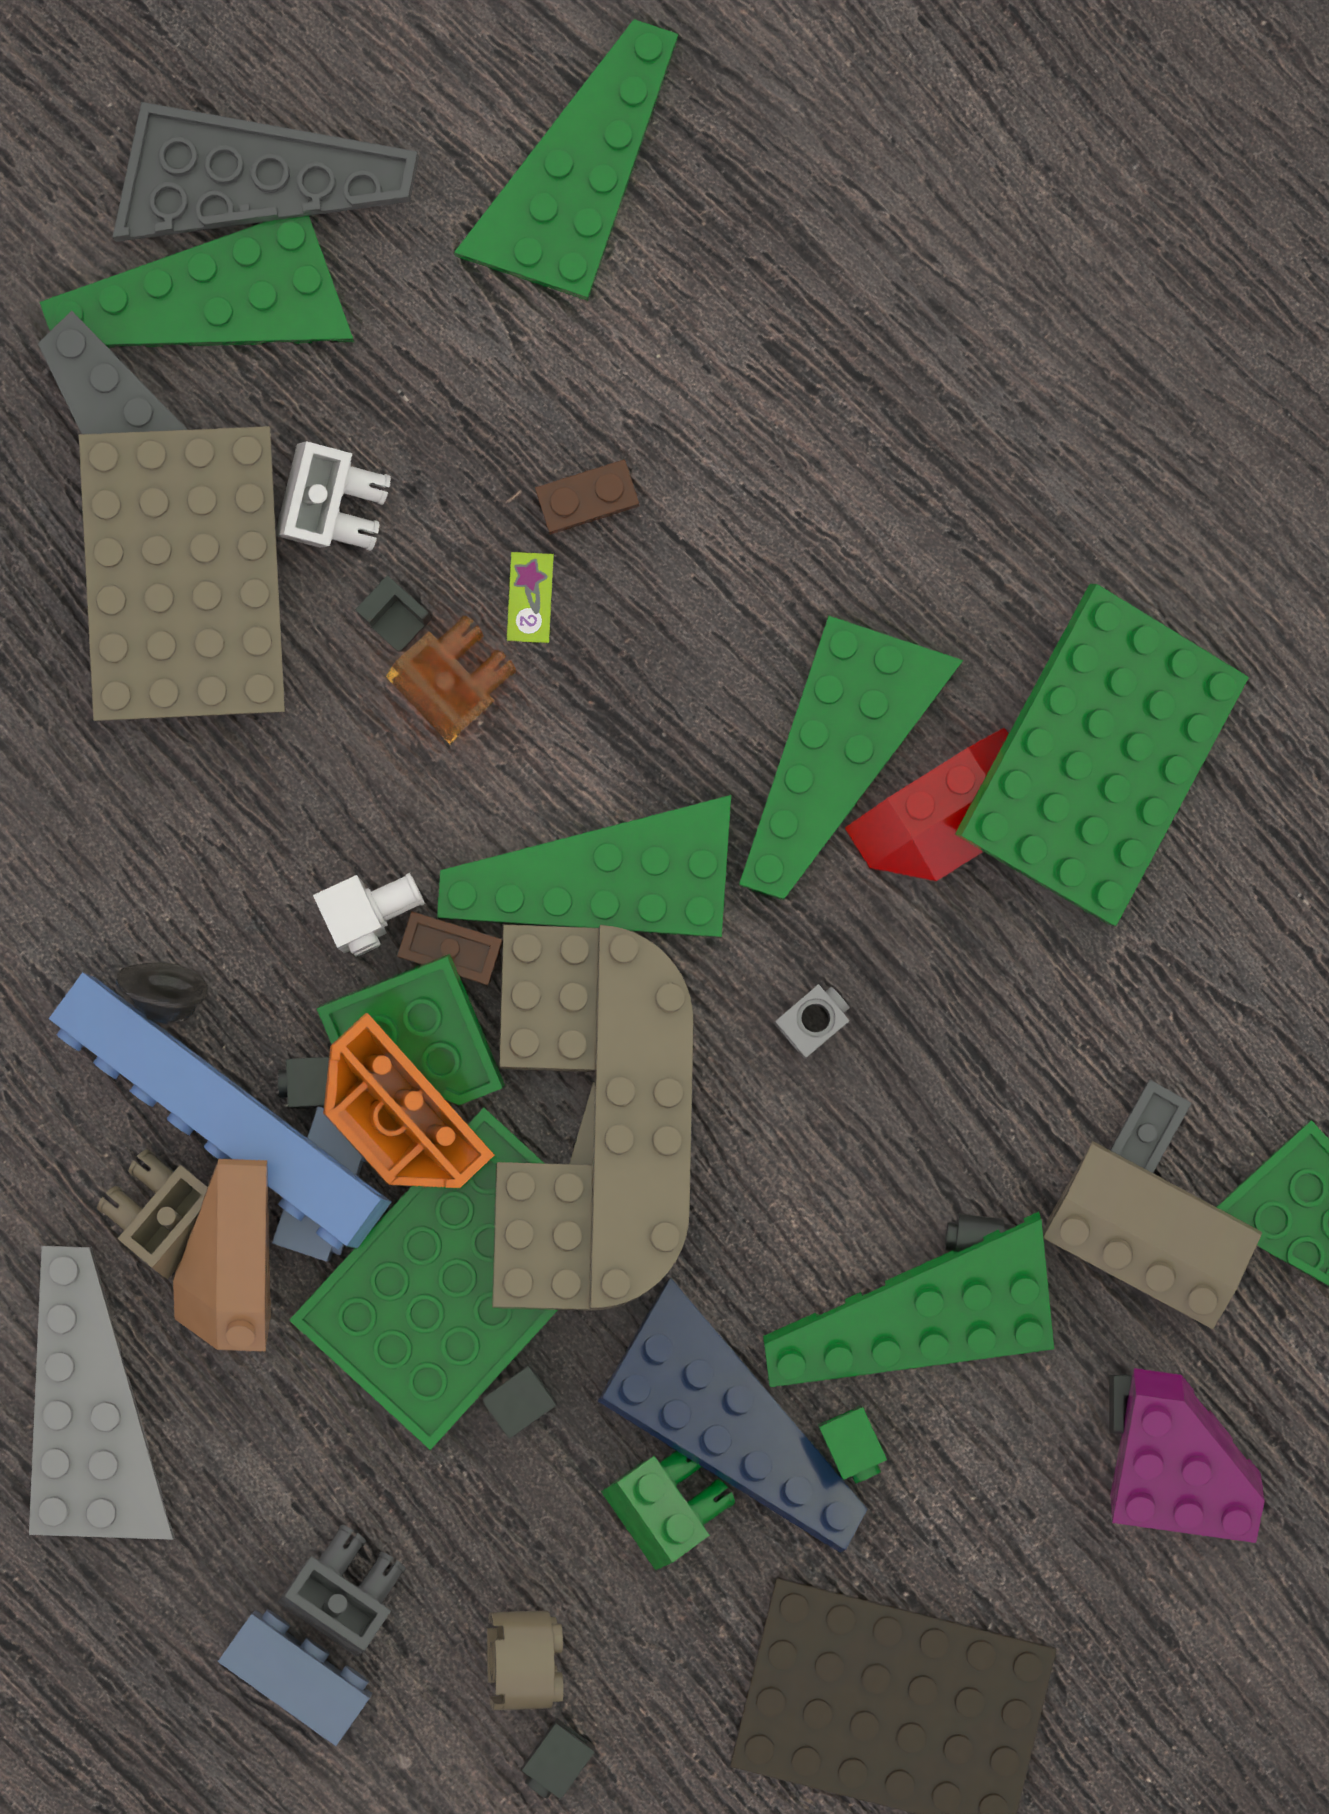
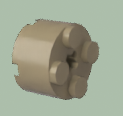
[487,1610,564,1710]

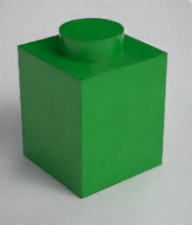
[818,1405,887,1484]

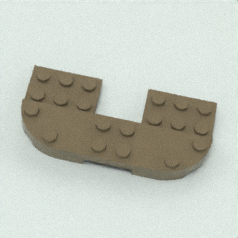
[492,925,693,1311]

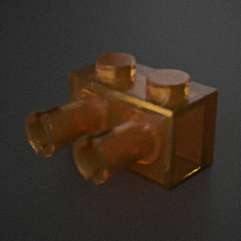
[385,615,516,745]

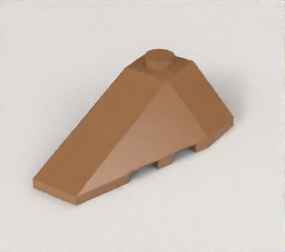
[173,1159,271,1351]

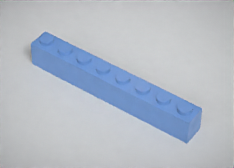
[49,972,391,1249]

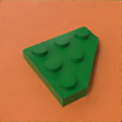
[317,954,505,1105]

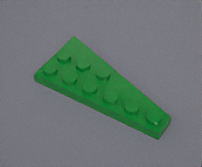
[454,19,678,301]
[40,216,354,348]
[739,616,963,901]
[1215,1120,1329,1287]

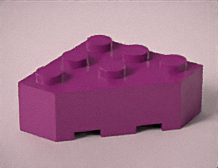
[1110,1368,1265,1543]

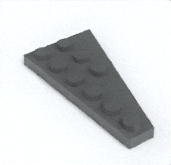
[113,102,419,242]
[37,311,188,434]

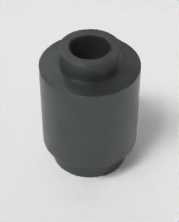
[944,1213,1015,1252]

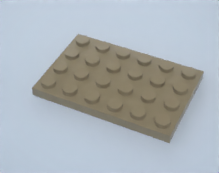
[79,426,285,721]

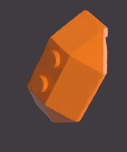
[323,1013,494,1188]

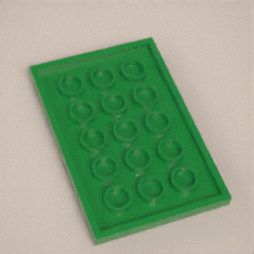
[955,583,1249,927]
[289,1108,558,1450]

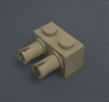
[97,1149,208,1280]

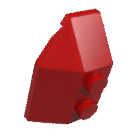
[844,728,1008,882]

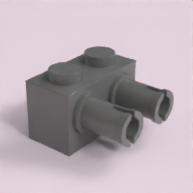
[277,1525,406,1657]

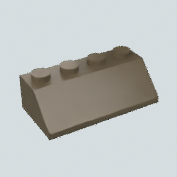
[1043,1141,1262,1329]

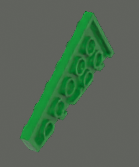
[437,795,731,938]
[763,1211,1054,1387]

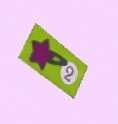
[507,552,554,643]

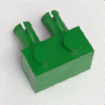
[601,1451,735,1571]

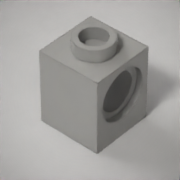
[774,984,850,1060]

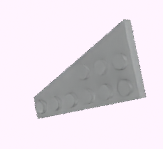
[29,1246,175,1540]

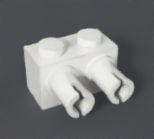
[276,441,391,551]
[313,873,425,957]

